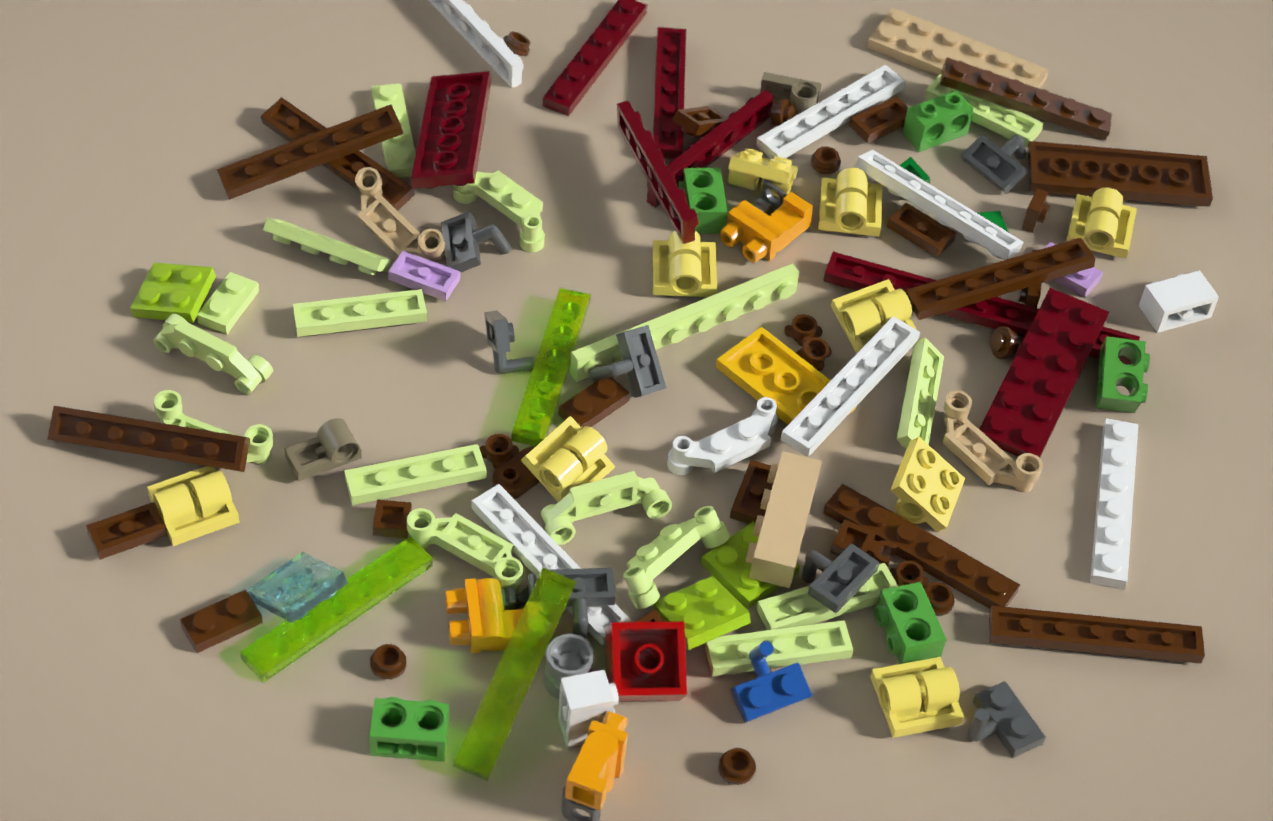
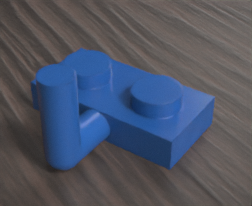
[730,641,812,723]

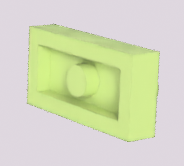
[197,272,259,334]

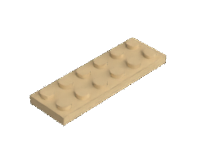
[867,7,1049,89]

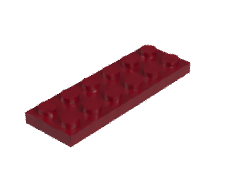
[411,71,491,189]
[979,288,1109,458]

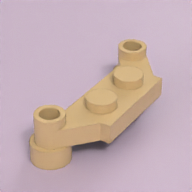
[355,167,445,261]
[942,390,1043,492]

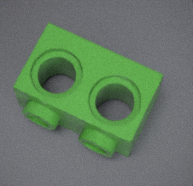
[902,90,974,152]
[677,168,728,234]
[1096,336,1150,413]
[874,582,946,664]
[369,697,449,762]

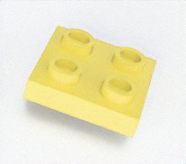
[728,148,798,197]
[818,168,882,236]
[1066,188,1137,259]
[652,230,717,297]
[830,279,917,354]
[521,416,615,502]
[890,437,965,532]
[147,466,240,546]
[870,657,964,738]

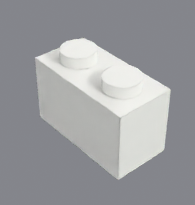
[1139,270,1219,333]
[558,670,619,749]

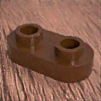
[492,446,540,499]

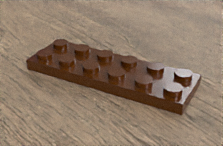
[1027,141,1213,207]

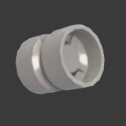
[544,634,594,700]

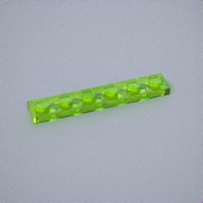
[511,288,591,446]
[240,536,433,683]
[453,567,576,781]

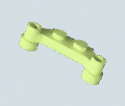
[453,170,545,252]
[153,314,273,395]
[154,390,273,471]
[541,471,672,545]
[623,506,730,609]
[407,508,523,594]

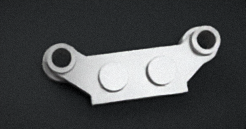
[667,397,778,475]

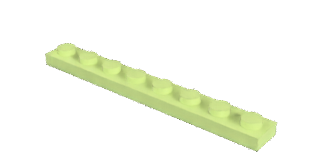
[570,263,799,382]

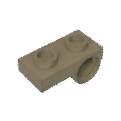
[760,72,822,116]
[284,418,362,481]

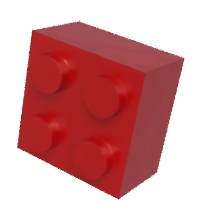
[605,621,687,702]

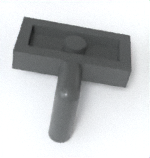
[961,134,1027,194]
[441,211,512,273]
[484,311,535,374]
[589,325,666,398]
[802,543,880,613]
[541,568,616,639]
[968,681,1045,758]

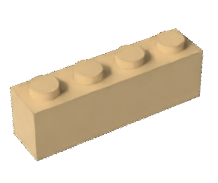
[745,451,822,588]

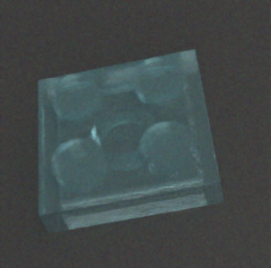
[247,552,348,623]

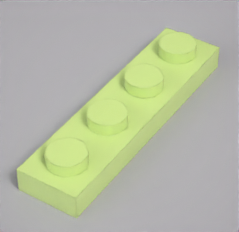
[924,73,1043,148]
[371,83,416,178]
[263,218,392,276]
[293,289,427,337]
[897,338,944,449]
[344,444,487,505]
[756,563,898,630]
[704,620,853,676]

